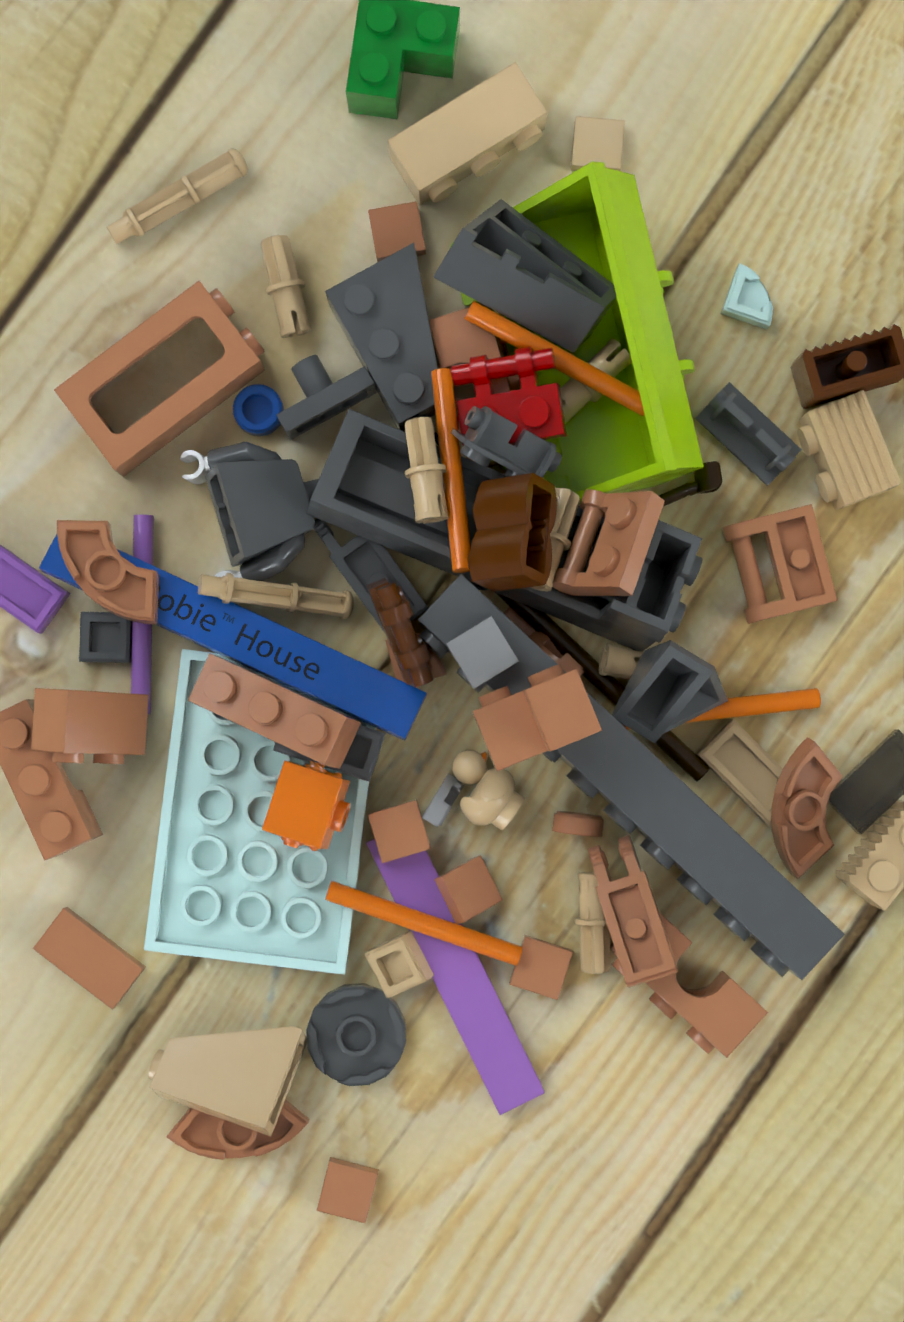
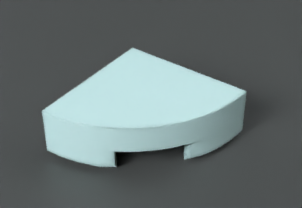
[721,263,773,330]

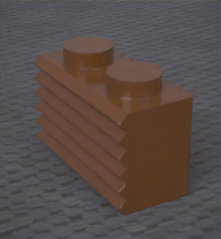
[790,324,904,409]

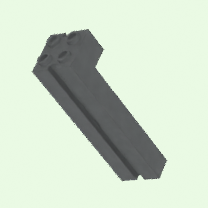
[306,409,703,652]

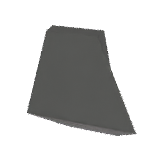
[612,640,728,743]

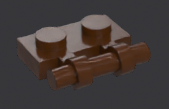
[366,578,434,687]

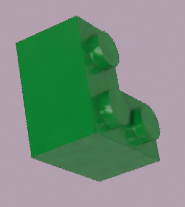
[345,0,460,120]

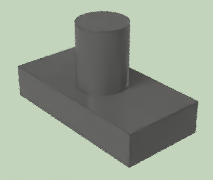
[276,355,377,440]

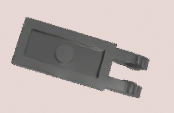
[314,518,428,633]

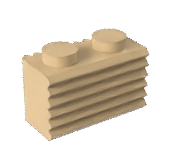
[797,390,901,510]
[836,800,904,911]

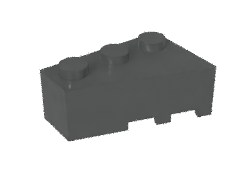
[433,199,617,353]
[325,243,438,431]

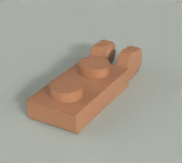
[588,835,679,988]

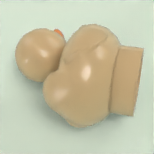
[452,750,525,830]

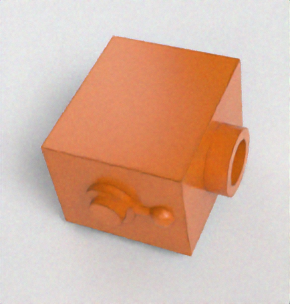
[262,760,350,851]

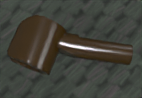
[658,461,722,507]

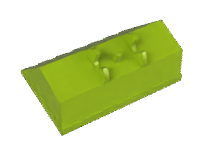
[450,161,704,504]

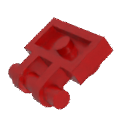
[451,346,567,446]

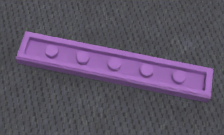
[366,838,545,1115]

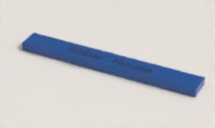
[39,534,427,741]

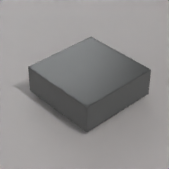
[79,612,132,663]

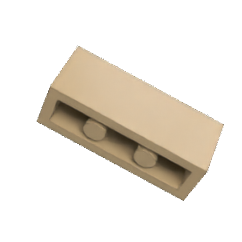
[387,62,548,205]

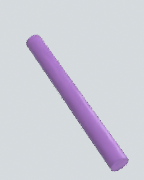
[131,514,154,714]

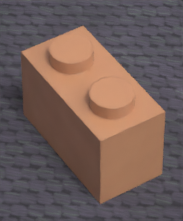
[31,688,149,764]

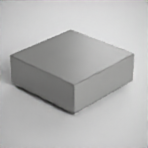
[446,616,519,689]

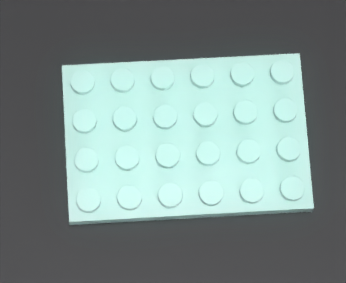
[144,649,376,975]

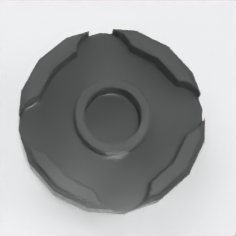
[306,983,406,1086]

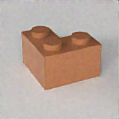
[472,664,602,771]

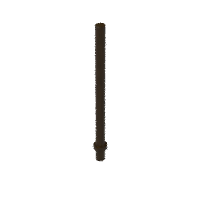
[495,592,710,782]

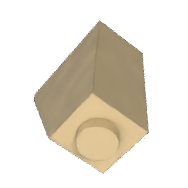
[148,1026,307,1136]

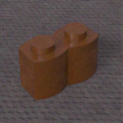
[468,473,557,591]

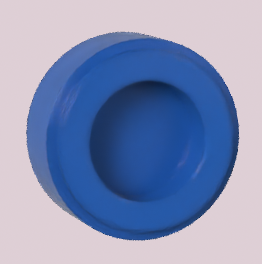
[233,384,284,436]

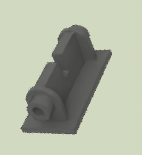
[695,382,802,486]
[451,406,562,478]

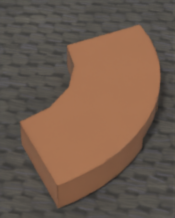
[57,520,159,625]
[771,737,843,879]
[167,1099,310,1160]

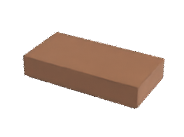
[33,907,146,1010]

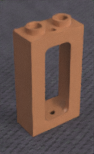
[54,281,265,477]

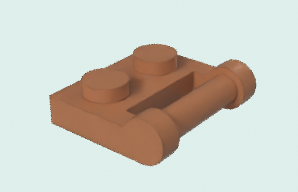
[552,489,665,596]
[722,504,837,624]

